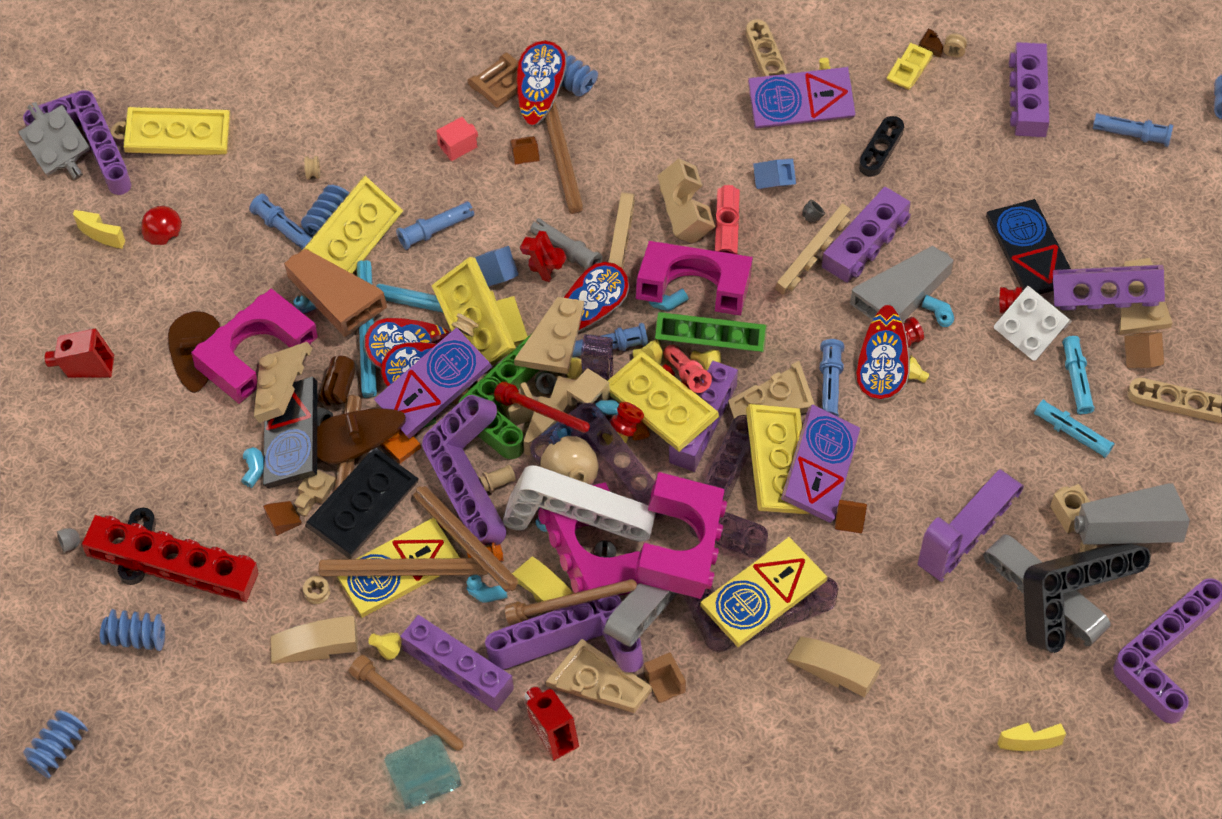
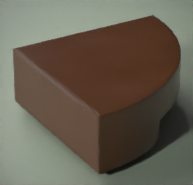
[918,28,943,58]

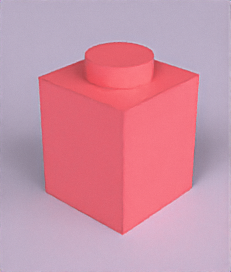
[436,117,478,161]

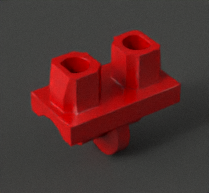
[520,230,566,282]

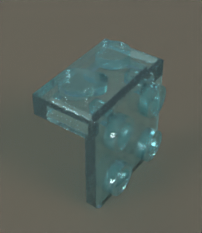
[384,735,461,810]

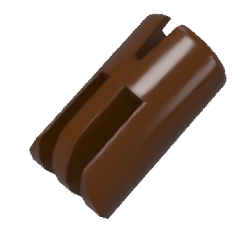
[319,355,357,406]

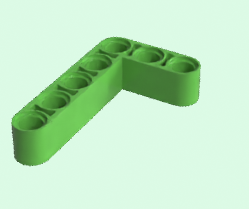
[459,334,540,459]

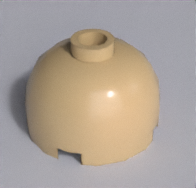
[540,436,599,485]

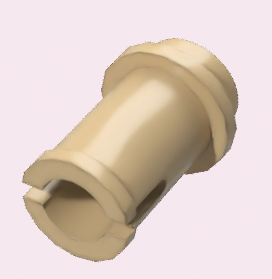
[478,465,516,493]

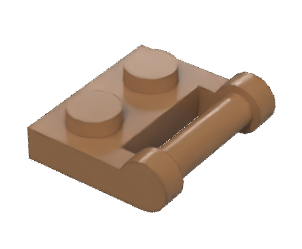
[467,52,518,108]

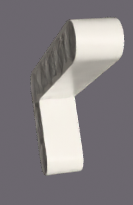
[503,466,656,542]

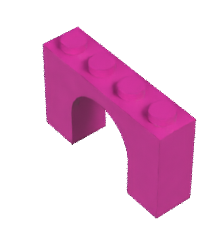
[636,241,753,316]
[191,288,318,404]
[634,472,727,599]
[538,482,640,596]

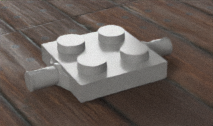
[19,102,91,180]

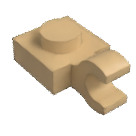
[294,470,336,517]

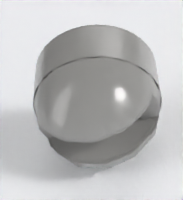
[57,528,80,553]

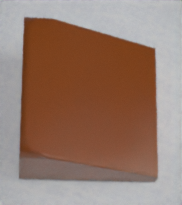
[510,136,540,165]
[835,500,867,534]
[263,501,302,536]

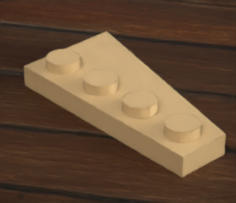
[775,203,851,295]

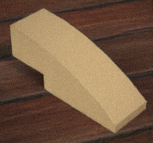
[523,376,576,456]
[271,616,358,664]
[787,636,881,698]

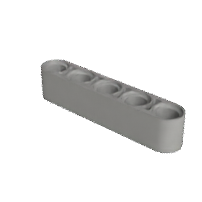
[983,534,1111,646]
[604,583,678,647]

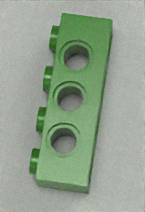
[655,312,768,352]

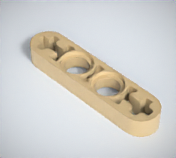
[746,19,788,77]
[609,192,635,268]
[1128,378,1222,423]

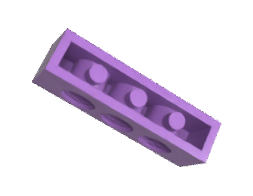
[1009,42,1049,137]
[822,187,911,283]
[1053,265,1165,310]
[669,360,738,472]
[400,615,514,711]

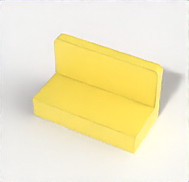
[490,290,528,347]

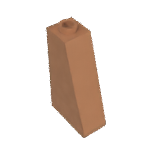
[284,249,387,337]

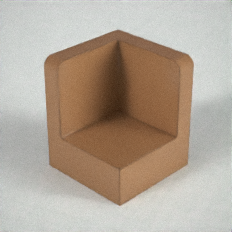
[1124,332,1164,368]
[644,652,686,703]

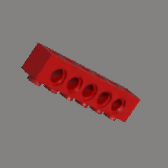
[82,515,259,603]

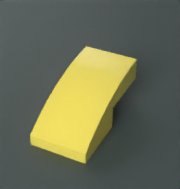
[887,43,933,90]
[73,210,125,249]
[512,556,573,612]
[997,723,1066,751]

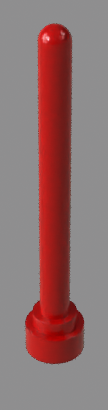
[494,382,590,433]

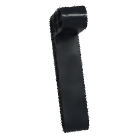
[1023,543,1151,653]

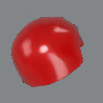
[141,205,182,245]

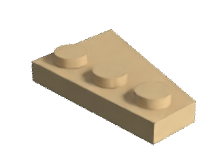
[1119,258,1172,335]
[514,297,584,374]
[254,342,312,423]
[728,361,815,429]
[546,639,652,713]

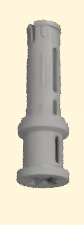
[530,218,603,270]

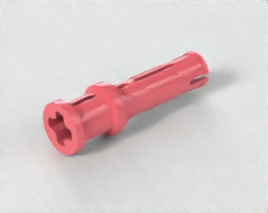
[663,344,712,393]

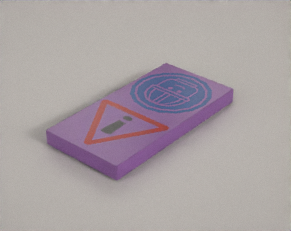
[748,67,855,129]
[374,327,492,439]
[781,404,860,523]

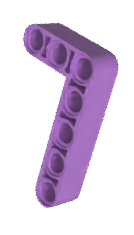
[23,90,131,195]
[422,395,506,545]
[918,469,1024,582]
[1113,578,1222,724]
[485,595,644,673]

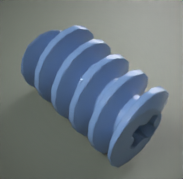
[561,50,598,96]
[301,185,349,237]
[100,609,165,651]
[23,710,88,778]

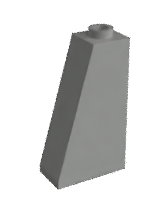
[850,246,954,322]
[1074,484,1190,544]

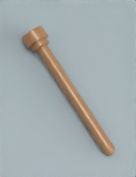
[505,580,637,626]
[349,655,464,751]

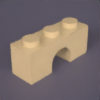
[657,158,715,243]

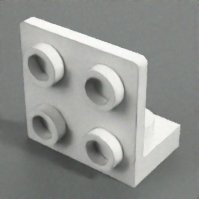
[994,286,1072,361]

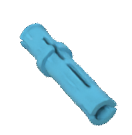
[1062,336,1095,414]
[1034,399,1115,458]

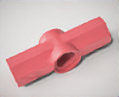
[715,185,740,255]

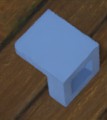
[753,159,796,189]
[474,246,518,286]

